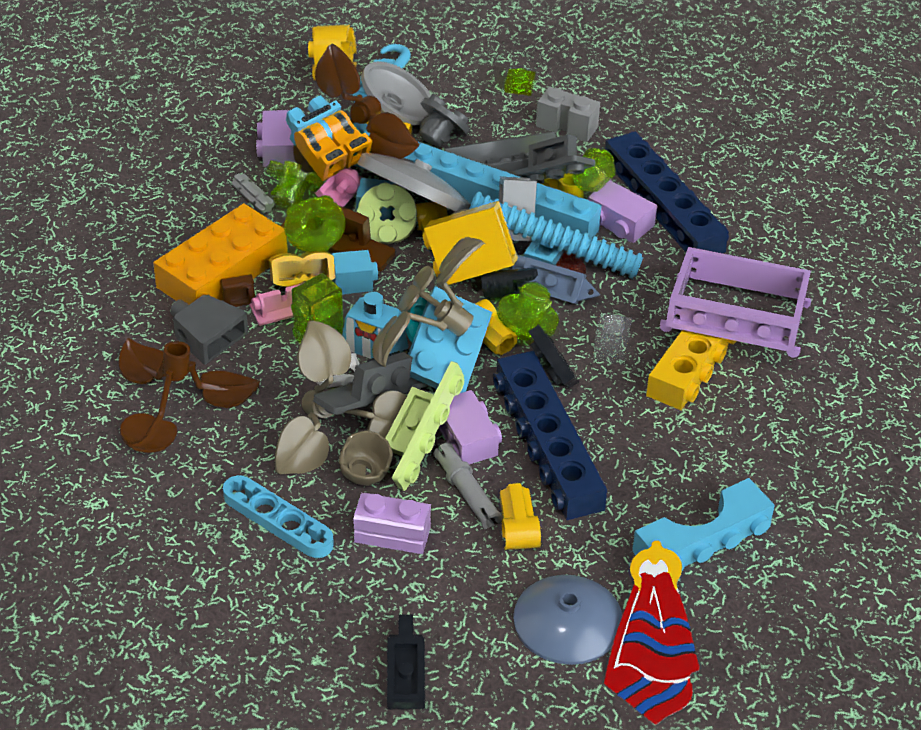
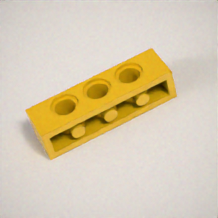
[646,299,736,410]

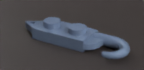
[512,255,600,304]

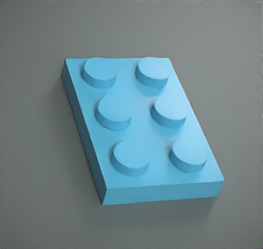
[408,286,492,393]

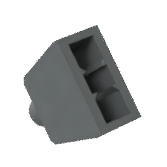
[170,295,248,365]

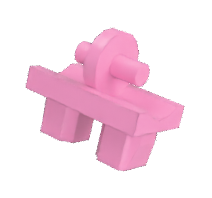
[314,167,363,207]

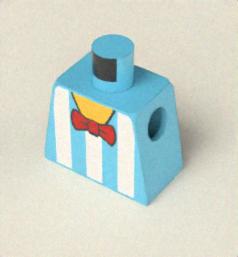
[342,292,408,359]

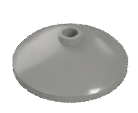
[361,61,431,125]

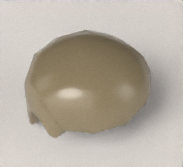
[338,430,393,486]

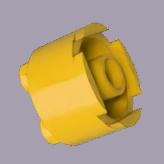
[308,25,357,81]

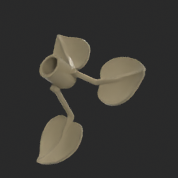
[372,237,485,367]
[275,321,407,474]

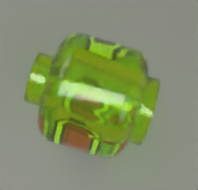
[572,148,616,192]

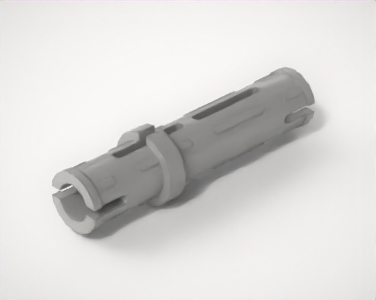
[433,442,502,529]

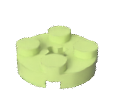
[357,183,417,244]

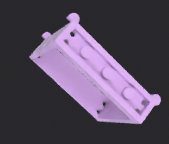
[660,247,811,358]

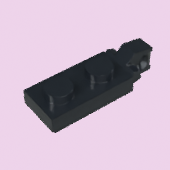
[387,614,425,709]

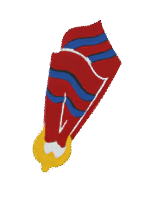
[604,540,699,725]

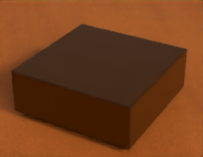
[221,274,255,307]

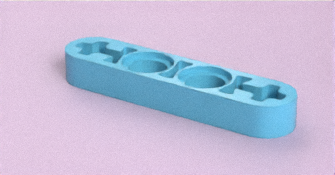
[223,475,334,558]

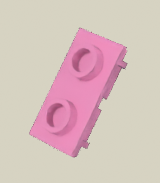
[249,282,319,326]

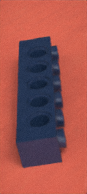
[604,131,729,253]
[493,351,607,520]

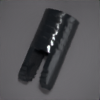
[482,267,542,299]

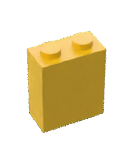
[423,200,518,285]

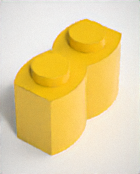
[269,250,335,287]

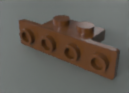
[280,197,396,272]

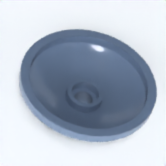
[514,575,622,665]

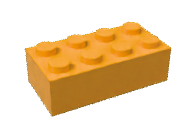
[153,203,288,305]

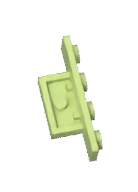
[385,361,465,491]

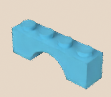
[632,478,775,570]

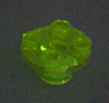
[266,160,324,210]
[284,195,346,252]
[496,282,559,341]

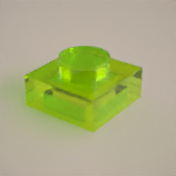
[504,68,536,96]

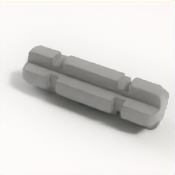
[232,173,275,214]

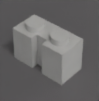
[536,87,600,142]

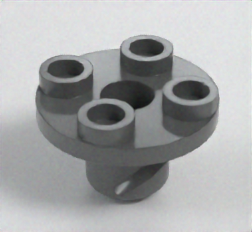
[419,94,470,147]

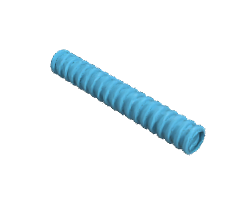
[469,192,643,279]

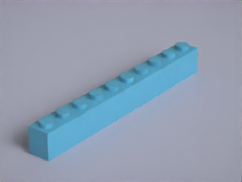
[350,118,602,238]

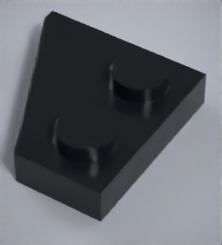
[528,324,580,388]

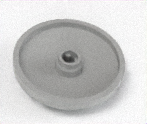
[357,153,471,212]

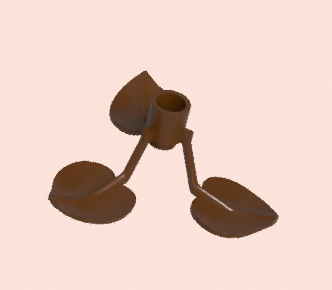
[293,43,420,176]
[119,338,260,453]

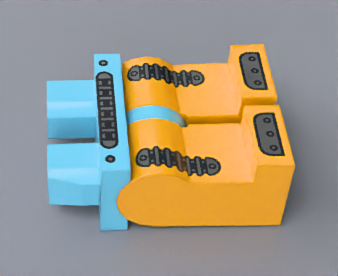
[285,95,372,181]

